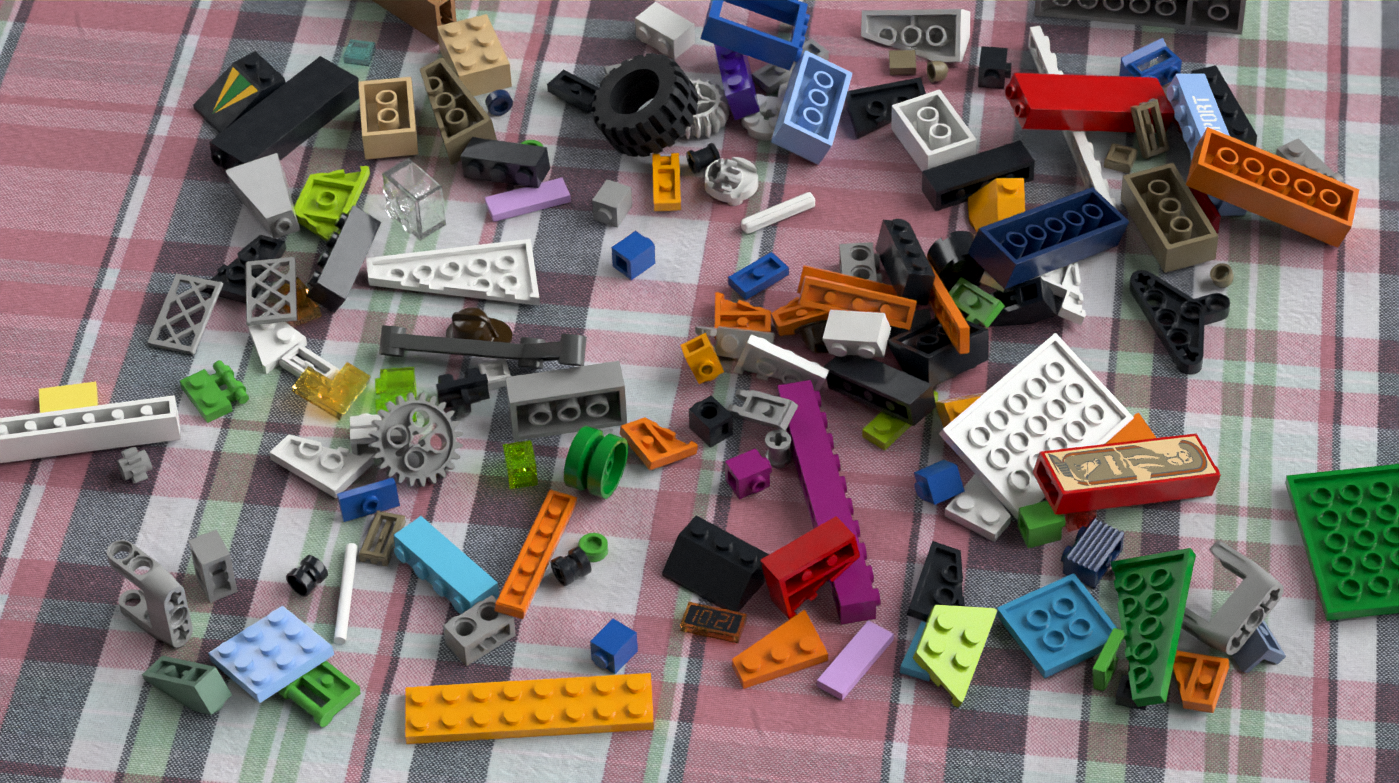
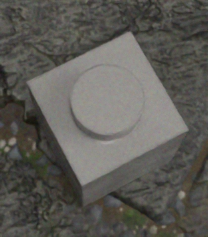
[592,179,632,227]

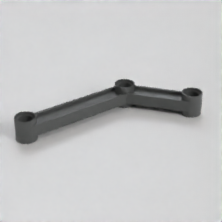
[379,325,587,369]

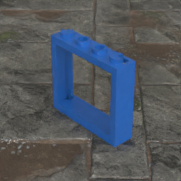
[700,0,810,71]

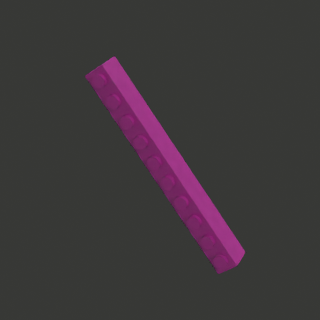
[777,380,881,625]

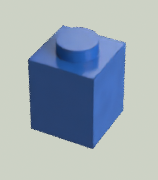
[611,230,656,280]
[914,459,965,505]
[590,618,638,674]

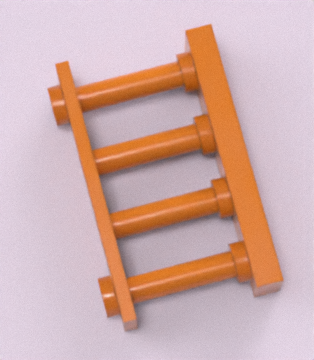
[797,265,917,330]

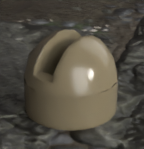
[926,61,948,83]
[1210,263,1234,288]

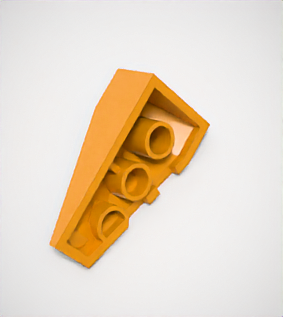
[968,178,1025,232]

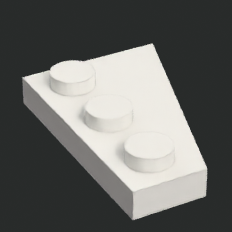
[733,334,829,391]
[270,435,374,498]

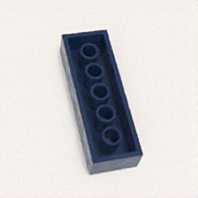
[968,187,1129,289]

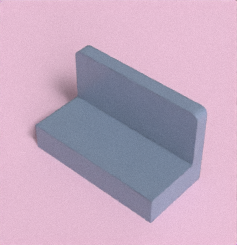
[1232,620,1286,673]

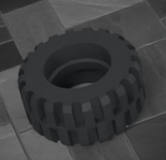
[592,53,698,157]

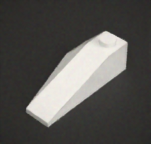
[861,9,970,62]

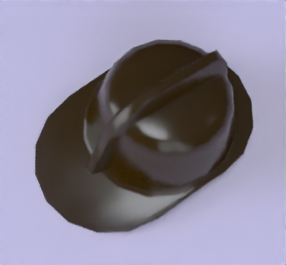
[446,307,513,343]
[793,320,829,354]

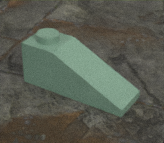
[142,656,232,715]

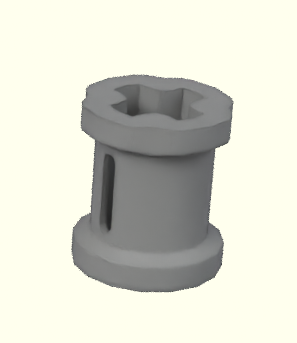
[765,430,791,468]

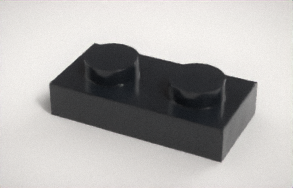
[547,69,600,113]

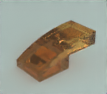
[277,277,322,326]

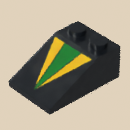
[193,51,286,134]

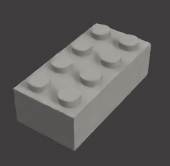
[505,361,627,441]

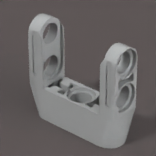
[107,540,193,648]
[1181,540,1284,655]

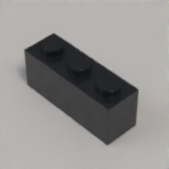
[460,137,550,188]

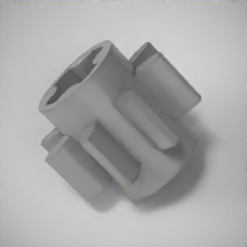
[708,158,742,193]
[117,447,152,483]

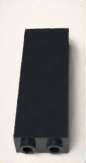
[209,56,359,170]

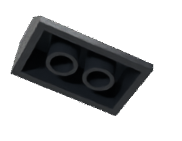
[888,317,989,388]
[662,515,769,614]

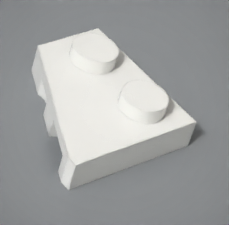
[248,312,307,374]
[945,474,1011,542]

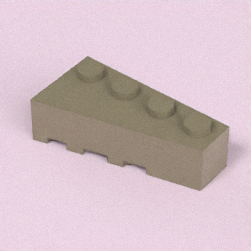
[420,57,497,165]

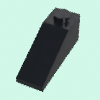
[964,277,1057,327]

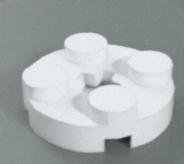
[741,94,783,141]
[705,157,758,206]

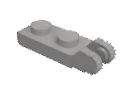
[695,326,775,358]
[727,389,798,431]

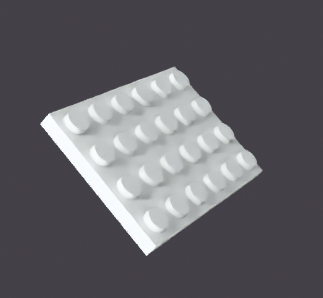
[939,333,1134,520]

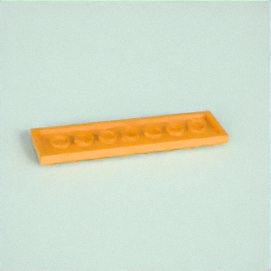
[405,673,654,744]

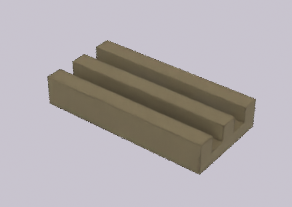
[1130,98,1170,159]
[359,511,406,567]

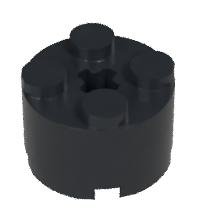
[927,231,985,293]

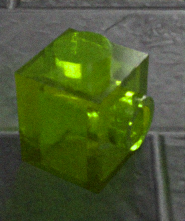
[502,440,538,489]

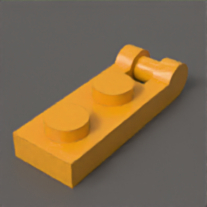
[652,153,681,211]

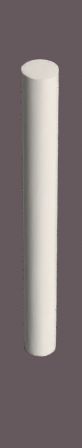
[334,543,358,644]

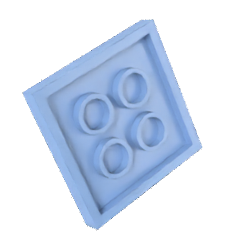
[208,606,335,703]

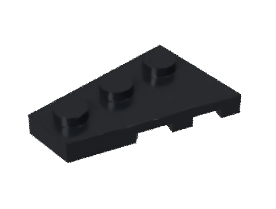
[844,77,926,139]
[907,541,965,622]

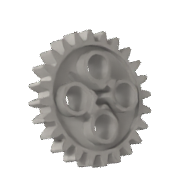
[368,392,463,487]

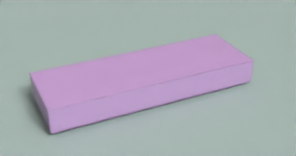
[485,178,571,222]
[817,620,894,701]

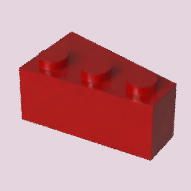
[760,516,860,620]

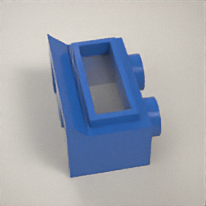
[1119,38,1182,86]

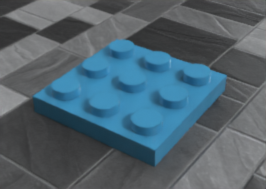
[996,573,1123,679]

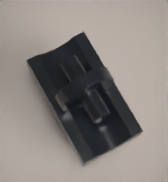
[436,367,490,413]

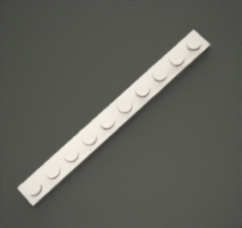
[1029,26,1117,209]

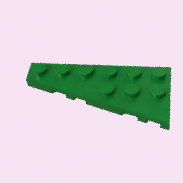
[1111,548,1196,707]

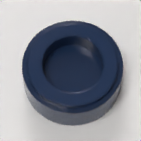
[485,89,513,116]

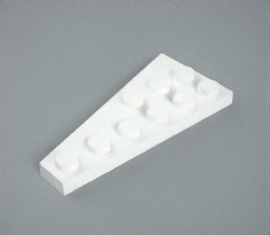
[366,239,540,306]

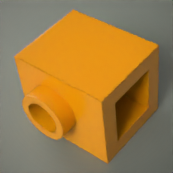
[680,333,724,384]

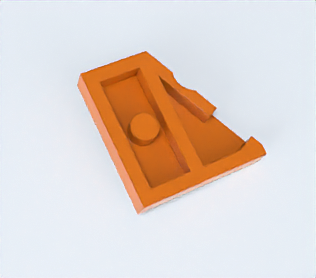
[771,297,829,336]
[620,417,698,470]
[1173,650,1229,713]

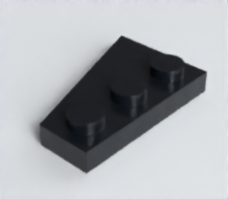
[201,235,286,304]

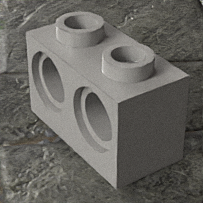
[839,242,882,283]
[189,530,238,603]
[443,595,516,666]

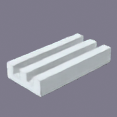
[279,344,340,392]

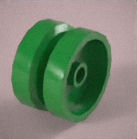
[564,426,628,499]

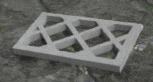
[246,257,297,326]
[147,273,223,355]

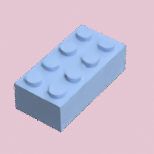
[771,50,852,165]

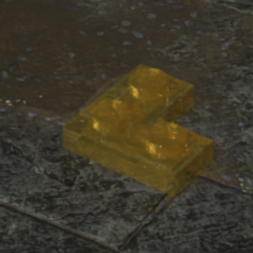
[292,362,371,420]

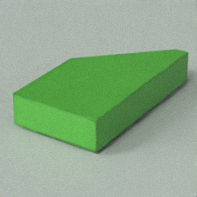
[1093,628,1125,691]

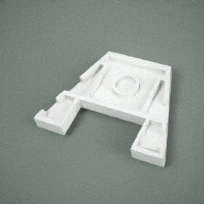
[980,262,1086,325]

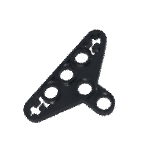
[1129,270,1230,375]

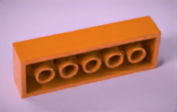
[1185,127,1360,248]

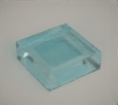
[343,39,376,67]

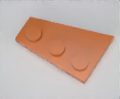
[732,609,828,689]

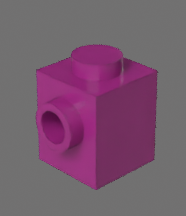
[725,448,772,500]

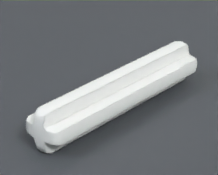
[741,192,815,234]

